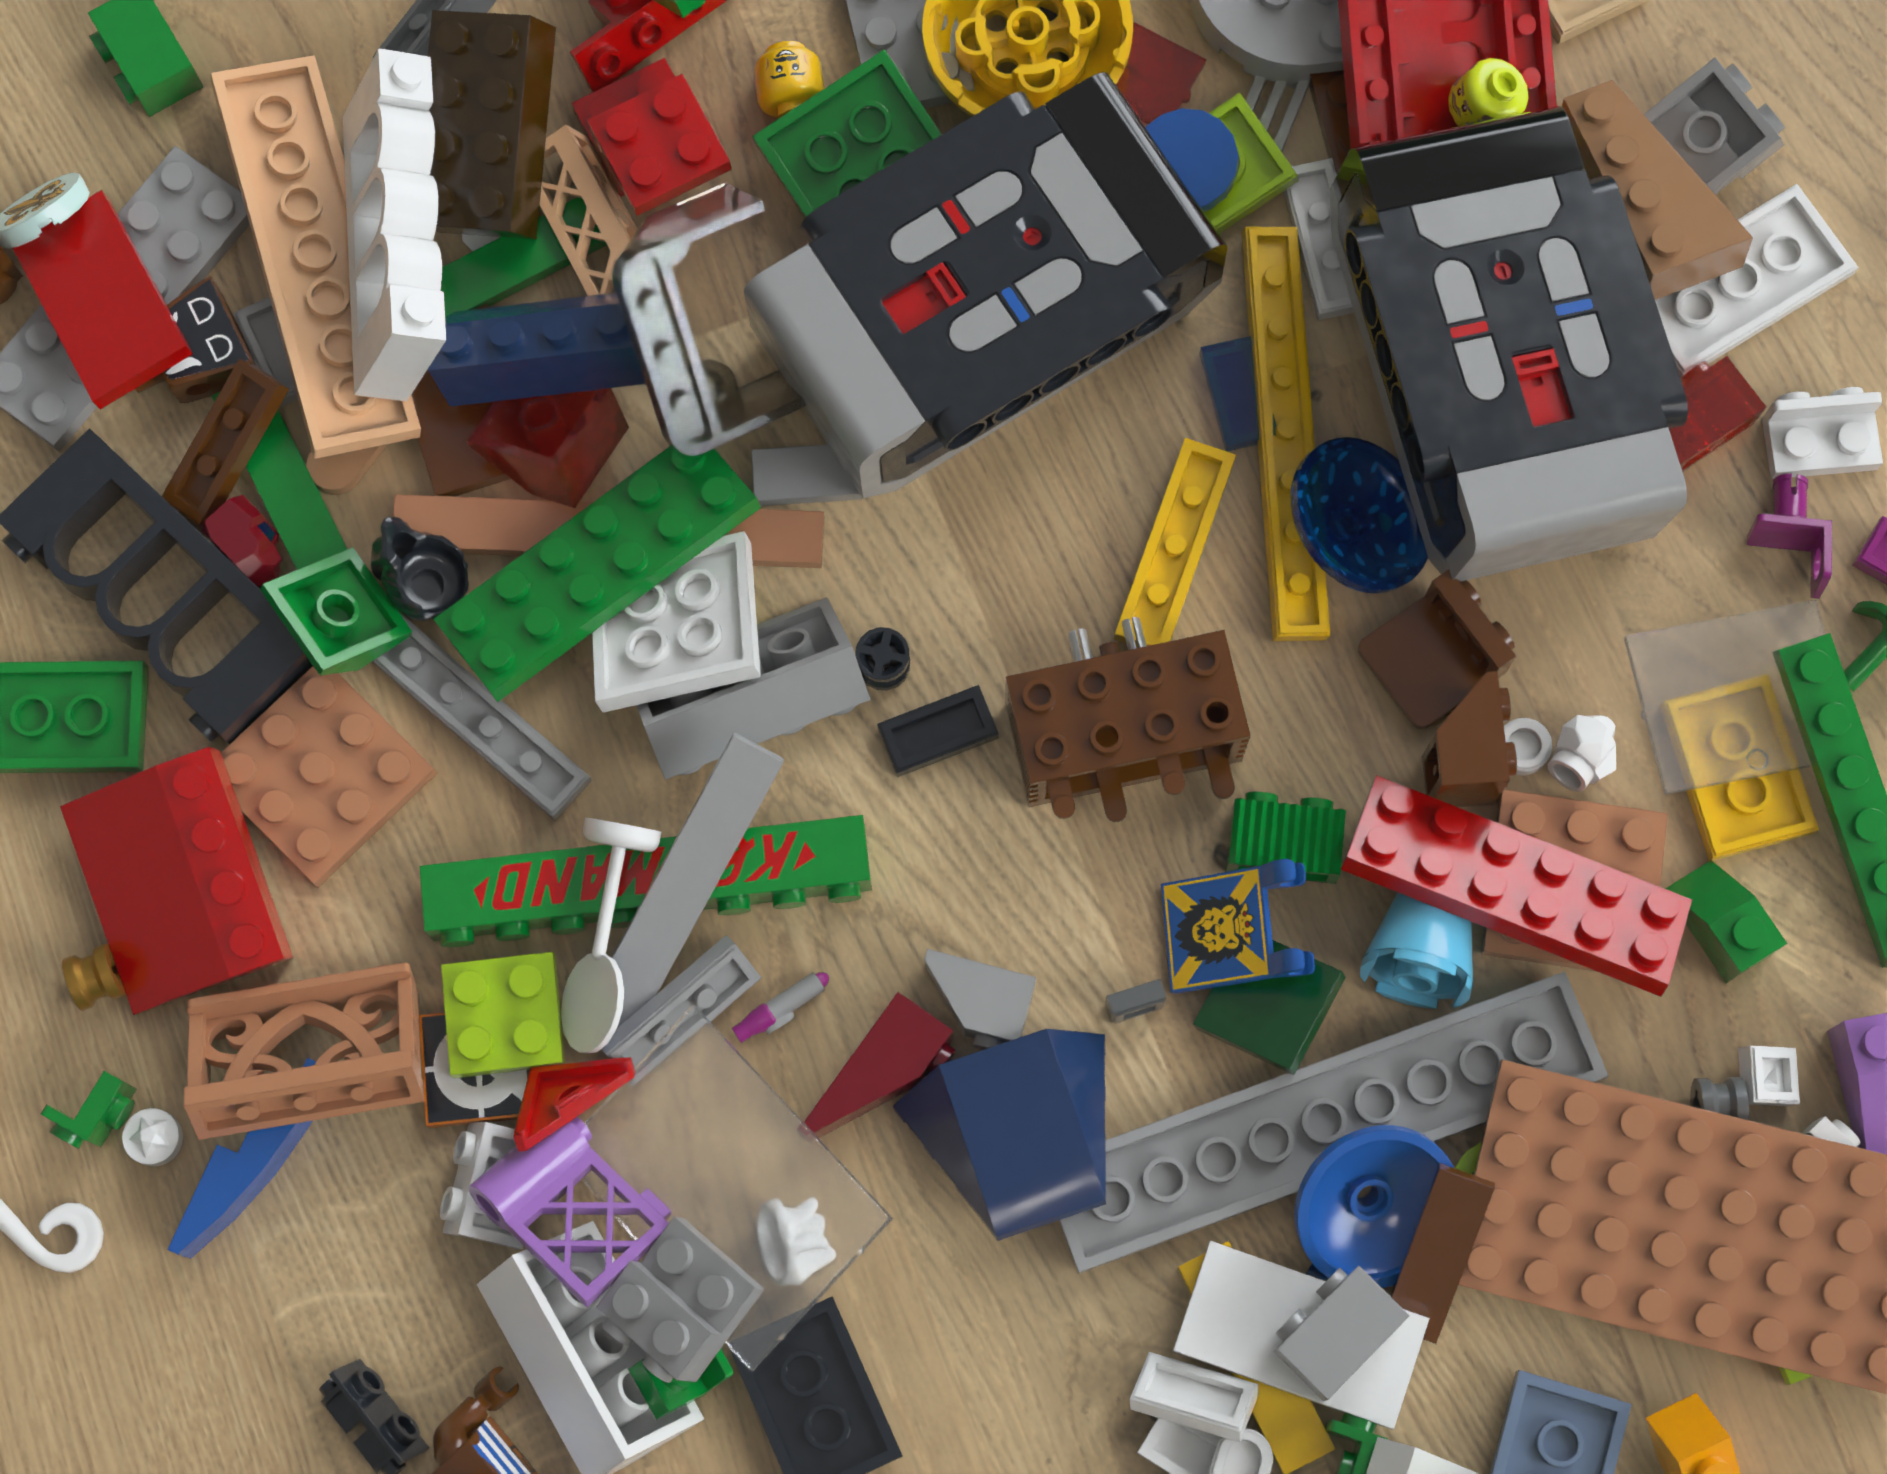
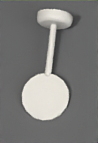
[561,817,662,1054]

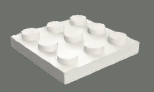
[592,531,761,713]

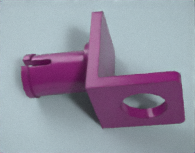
[1747,473,1832,599]

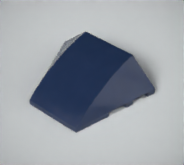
[893,1029,1106,1241]

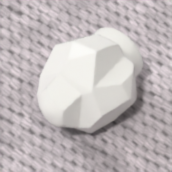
[1548,715,1616,792]

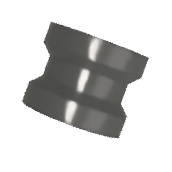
[1690,1077,1749,1120]

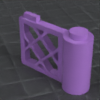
[468,1117,671,1307]

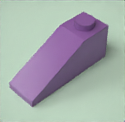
[1827,1013,1887,1155]

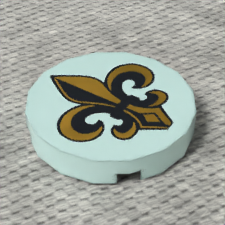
[0,172,90,249]

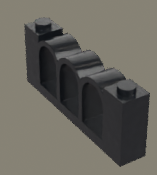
[0,428,313,745]

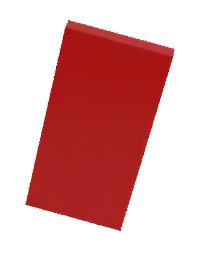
[12,190,193,410]

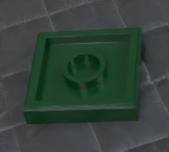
[1193,940,1346,1075]

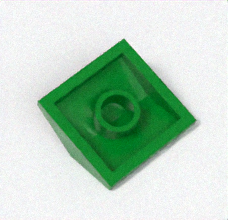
[260,547,412,676]

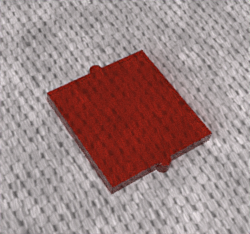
[1104,22,1207,124]

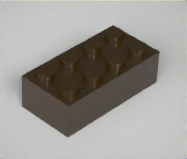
[428,10,556,240]

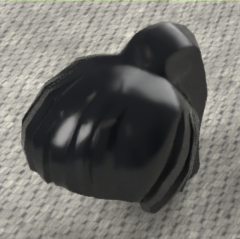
[371,516,469,621]

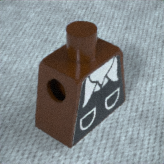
[136,276,257,403]

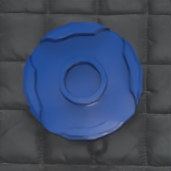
[1133,108,1239,216]

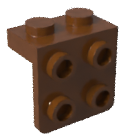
[1358,569,1516,729]

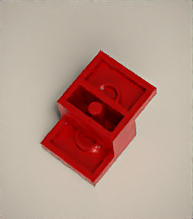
[571,58,732,216]

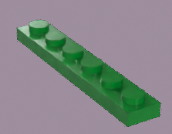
[1772,633,1887,968]

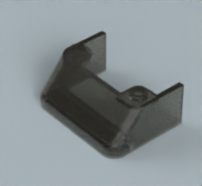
[612,182,807,456]

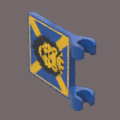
[1161,859,1315,994]

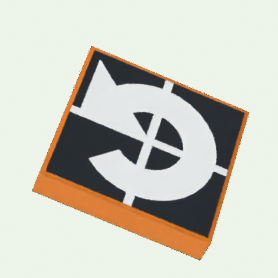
[419,1012,529,1128]

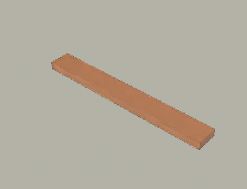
[393,494,825,568]

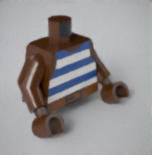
[431,1366,538,1474]

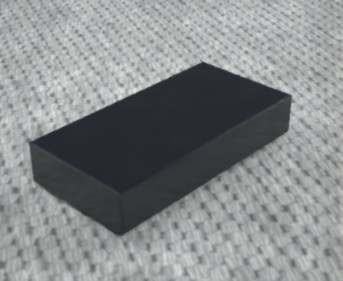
[877,685,999,778]

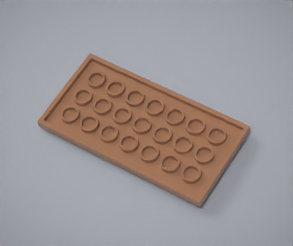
[1459,1059,1887,1394]

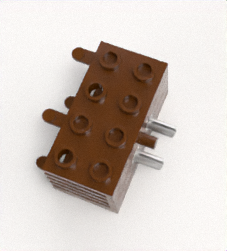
[1005,617,1251,822]

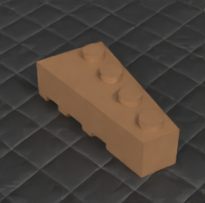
[1558,80,1753,300]

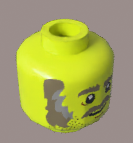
[1448,58,1529,138]

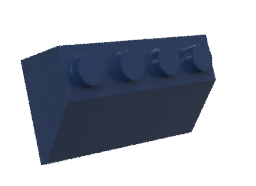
[428,287,662,407]

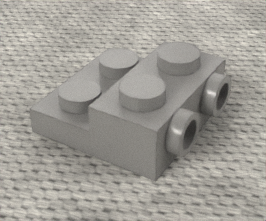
[1644,57,1785,195]
[596,1216,764,1383]

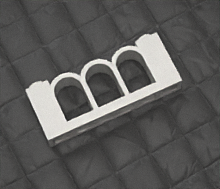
[342,48,446,401]

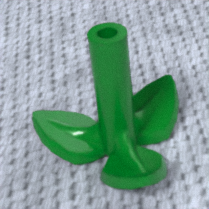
[1844,601,1887,692]

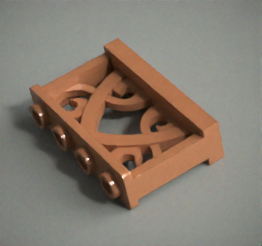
[184,963,424,1140]

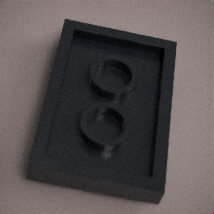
[728,1296,903,1474]

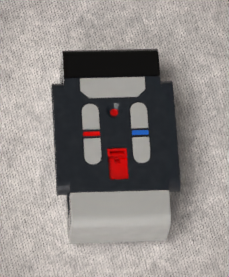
[744,72,1228,499]
[1329,106,1688,582]

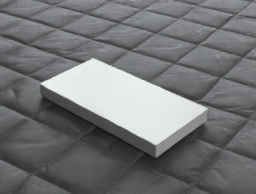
[1655,184,1859,380]
[1173,1241,1430,1430]

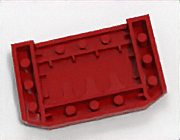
[1338,0,1559,197]

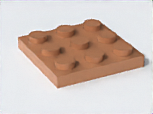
[221,666,437,888]
[1481,789,1668,972]

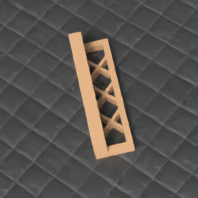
[540,125,682,322]

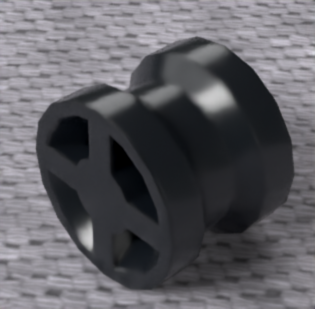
[855,627,910,691]

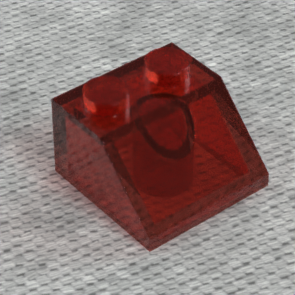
[467,388,629,508]

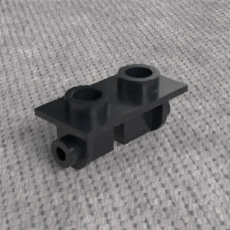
[319,1359,430,1474]

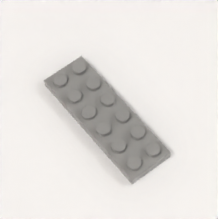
[0,145,250,452]

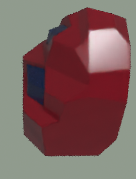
[202,494,282,589]

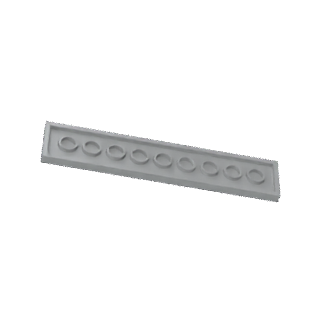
[1059,971,1608,1274]

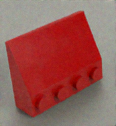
[60,747,293,1015]

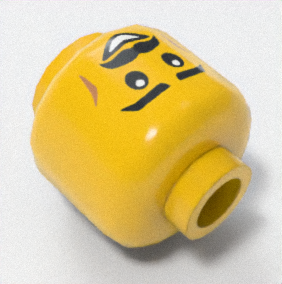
[754,41,824,119]

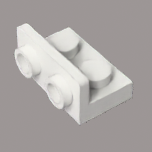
[1762,387,1883,479]
[440,1122,523,1249]

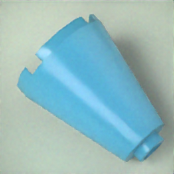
[1360,892,1473,1009]

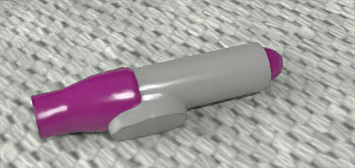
[731,972,829,1043]

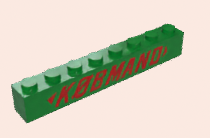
[419,815,872,947]

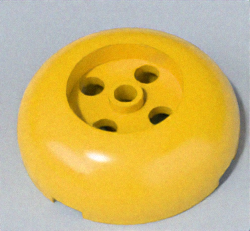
[922,0,1133,117]

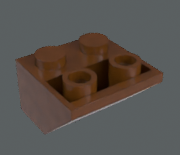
[1422,671,1517,807]

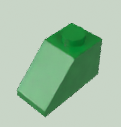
[1665,860,1788,983]

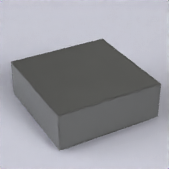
[1105,979,1166,1024]

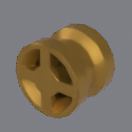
[62,944,126,1011]

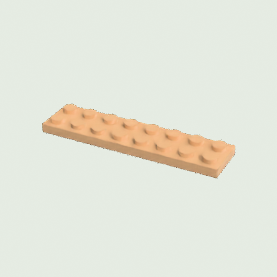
[211,55,421,459]

